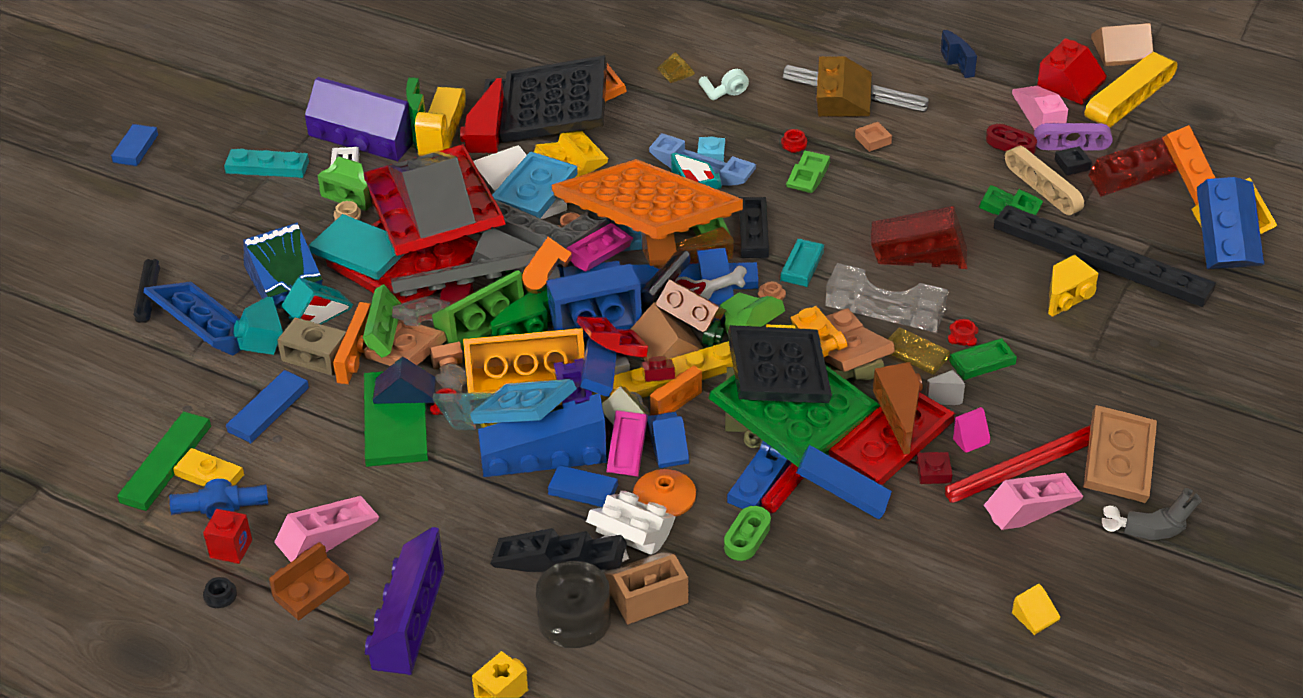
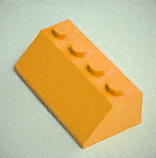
[463,328,585,399]

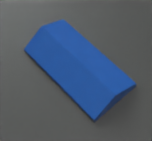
[143,282,241,356]

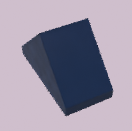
[373,356,436,404]

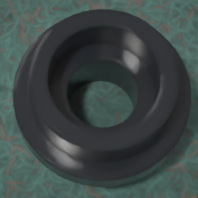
[203,577,237,609]

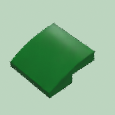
[406,77,425,152]

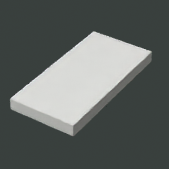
[473,145,567,219]

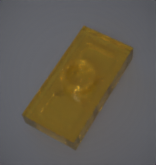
[888,327,950,375]

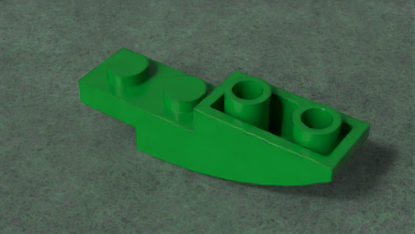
[490,287,552,337]

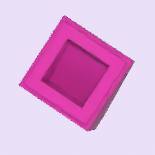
[953,407,990,453]

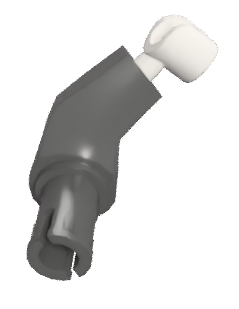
[1102,488,1202,540]

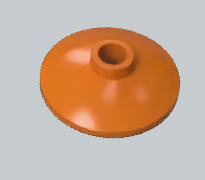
[633,469,696,517]

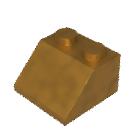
[817,56,872,117]

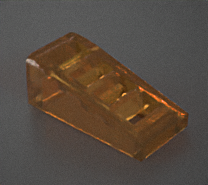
[676,227,734,264]

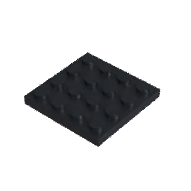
[500,55,607,142]

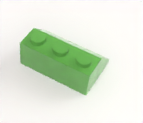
[432,270,524,350]

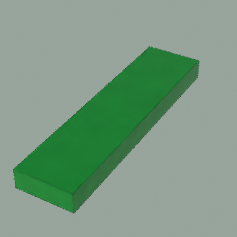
[117,411,211,511]

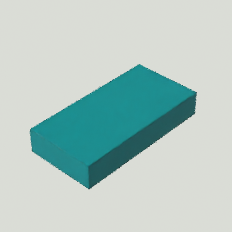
[780,239,824,287]

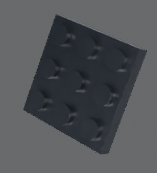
[727,325,832,403]

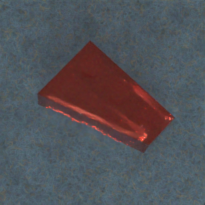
[871,206,967,269]

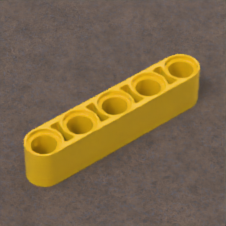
[1084,52,1177,128]

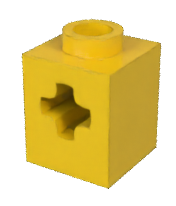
[472,651,528,698]

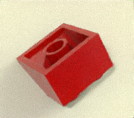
[1037,38,1107,105]

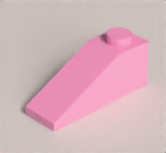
[1012,86,1068,138]
[984,473,1084,530]
[274,496,379,562]

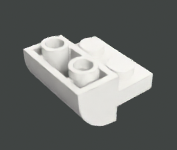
[586,491,676,555]

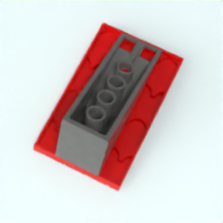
[363,144,506,256]

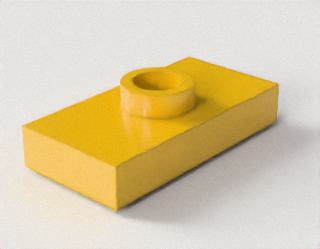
[173,448,244,487]

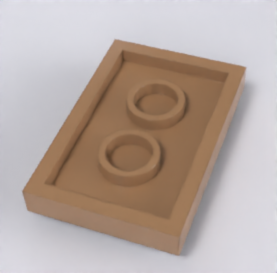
[1083,405,1157,503]

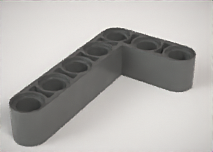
[479,200,611,268]

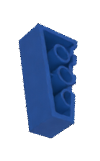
[478,393,607,477]

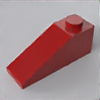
[460,78,504,153]

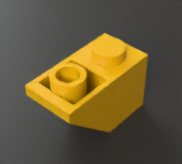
[1048,255,1099,317]

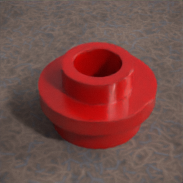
[781,129,807,153]

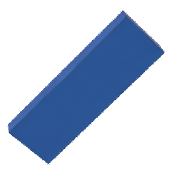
[697,248,734,324]
[580,337,617,397]
[226,370,309,443]
[796,445,892,519]

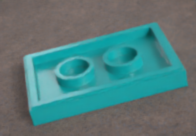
[309,214,404,280]

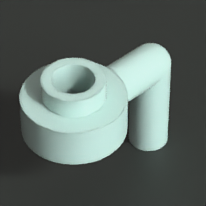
[699,69,749,100]

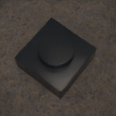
[1054,146,1092,176]

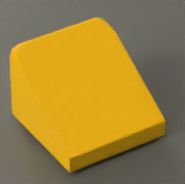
[1012,584,1060,635]

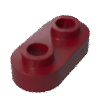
[986,124,1037,154]

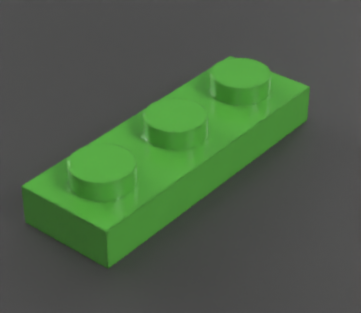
[363,284,402,358]

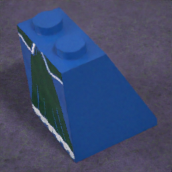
[243,223,323,309]

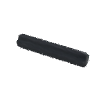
[133,258,160,323]

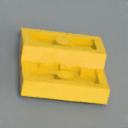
[534,131,608,177]

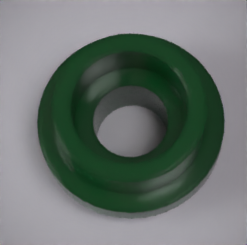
[702,320,725,347]

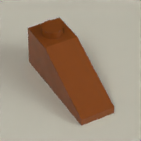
[873,362,923,454]

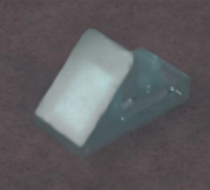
[433,392,494,430]

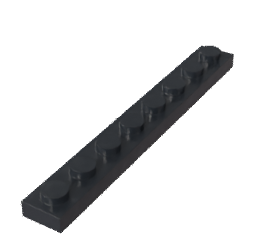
[993,205,1216,307]

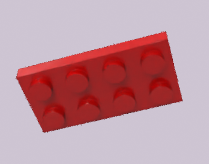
[829,392,955,485]

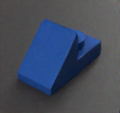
[646,412,689,468]

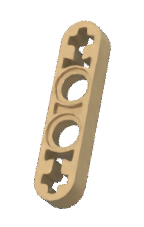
[1005,146,1084,215]

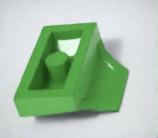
[318,156,372,211]
[720,292,785,333]

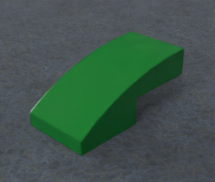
[978,184,1043,215]

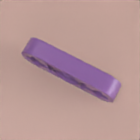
[1034,123,1113,150]

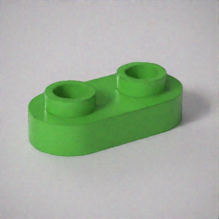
[724,506,771,561]

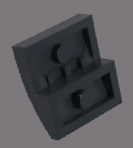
[641,250,690,311]

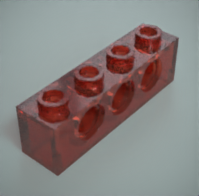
[1088,134,1203,197]

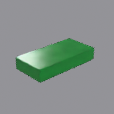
[949,338,1017,380]

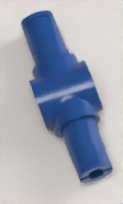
[169,478,268,519]

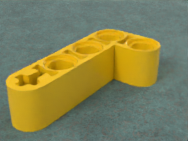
[415,87,466,156]

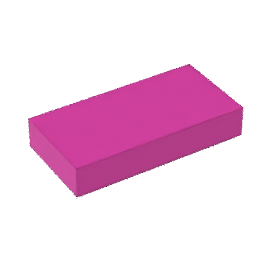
[606,410,648,477]

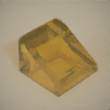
[657,52,695,83]

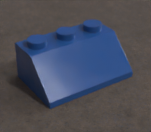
[1197,177,1264,269]
[546,264,642,342]

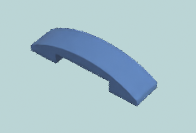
[649,133,756,185]

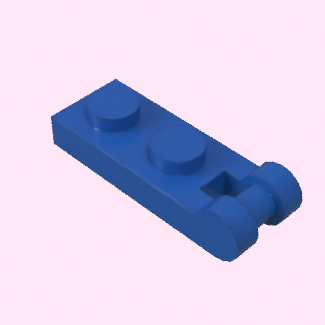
[727,441,791,509]

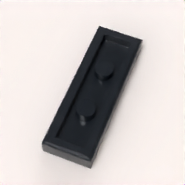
[739,197,769,258]

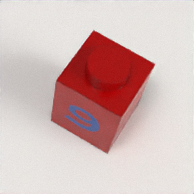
[203,509,252,564]

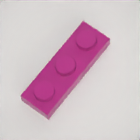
[567,223,633,272]

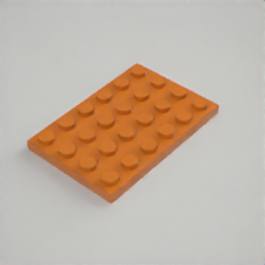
[552,159,743,239]

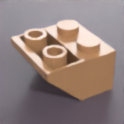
[601,552,688,625]

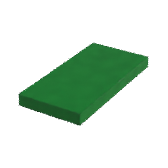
[364,368,428,467]

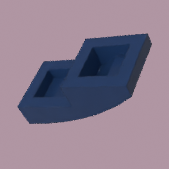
[940,30,977,78]

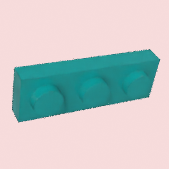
[224,149,309,178]

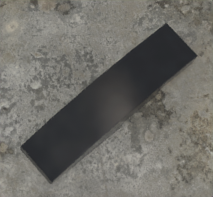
[490,528,627,573]

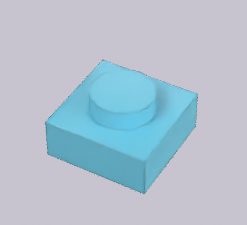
[698,137,725,162]

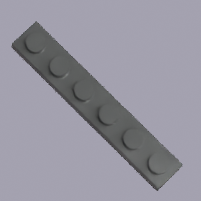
[391,249,539,296]

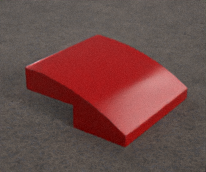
[577,316,648,358]

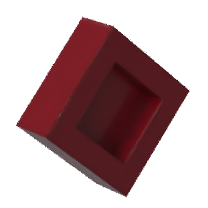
[642,356,675,382]
[916,452,952,484]

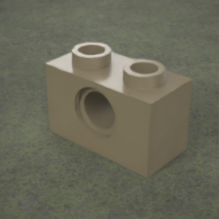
[277,317,346,376]

